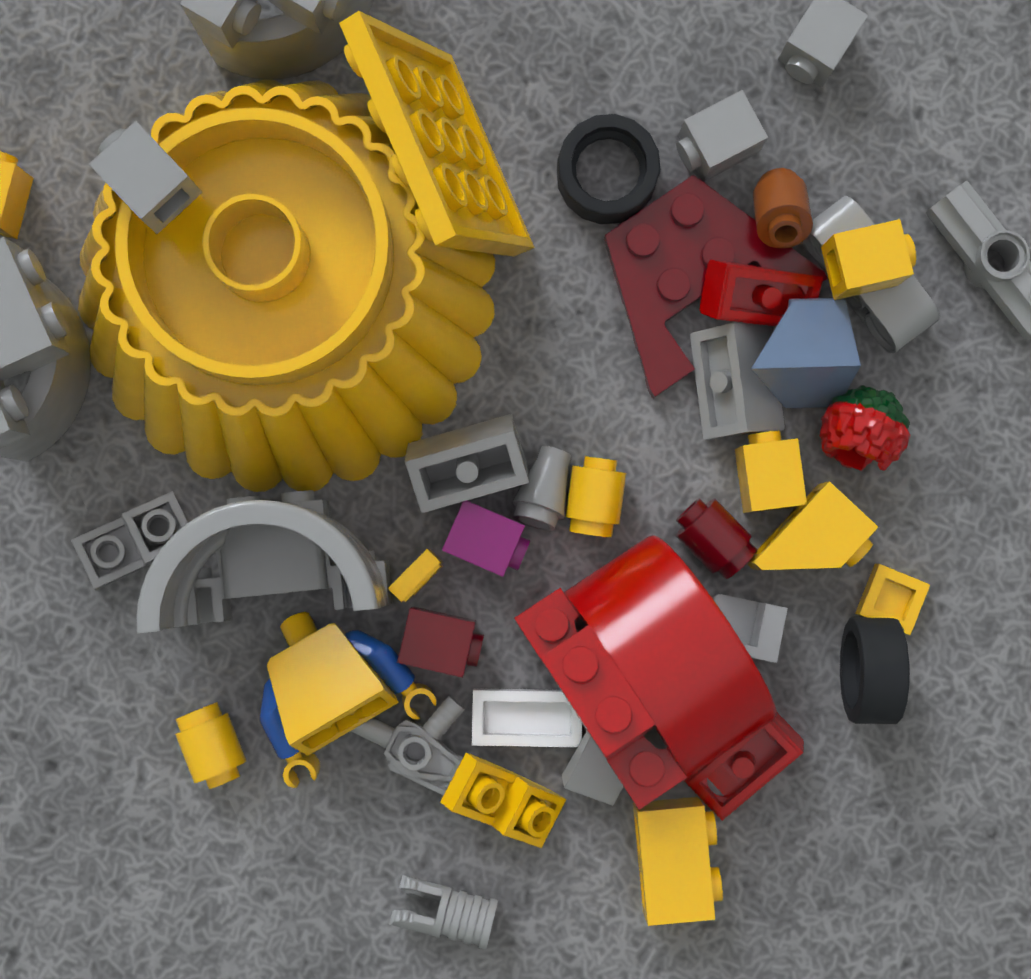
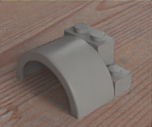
[180,0,373,79]
[0,236,91,462]
[136,490,393,633]

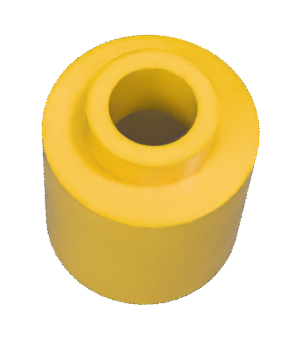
[565,456,627,537]
[175,702,247,789]

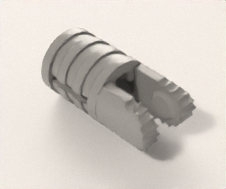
[389,875,498,950]

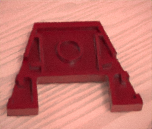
[604,174,828,399]

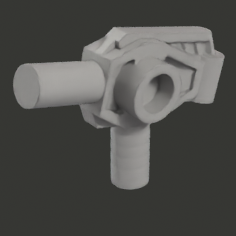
[351,695,465,795]

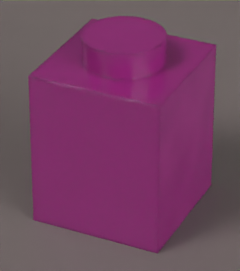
[442,501,530,577]

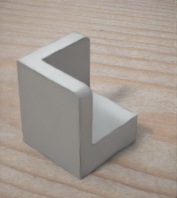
[713,594,788,663]

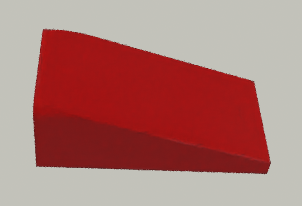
[699,259,823,326]
[684,711,804,821]

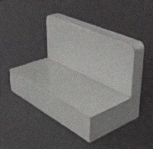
[690,322,785,440]

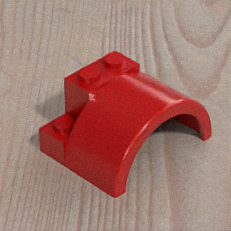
[514,535,776,810]

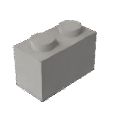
[405,414,529,513]

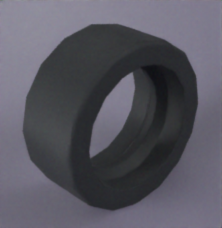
[557,114,661,225]
[840,617,910,724]

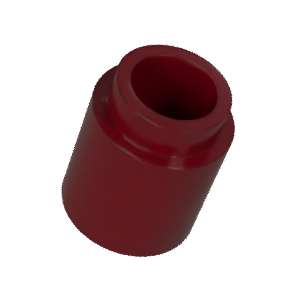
[676,498,757,580]

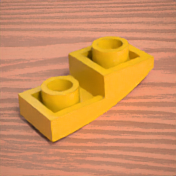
[440,752,567,848]

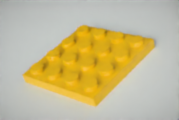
[339,11,535,257]

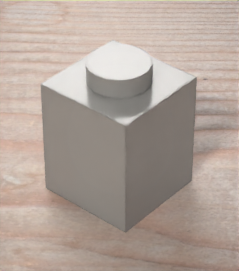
[777,0,868,87]
[676,90,768,182]
[89,121,202,234]

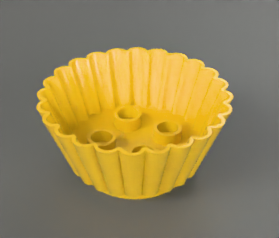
[78,79,495,492]

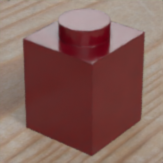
[397,606,484,678]

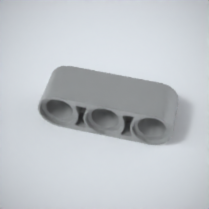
[803,196,940,353]

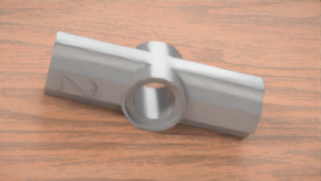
[925,180,1031,340]

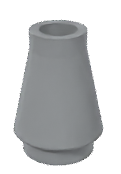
[512,446,572,531]

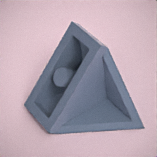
[751,298,861,408]

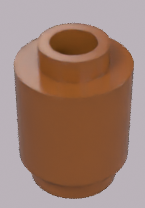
[753,168,813,248]

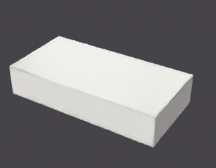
[472,688,582,747]

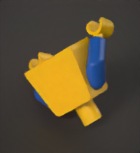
[260,612,436,788]

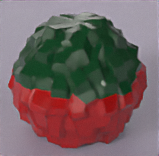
[819,385,911,471]

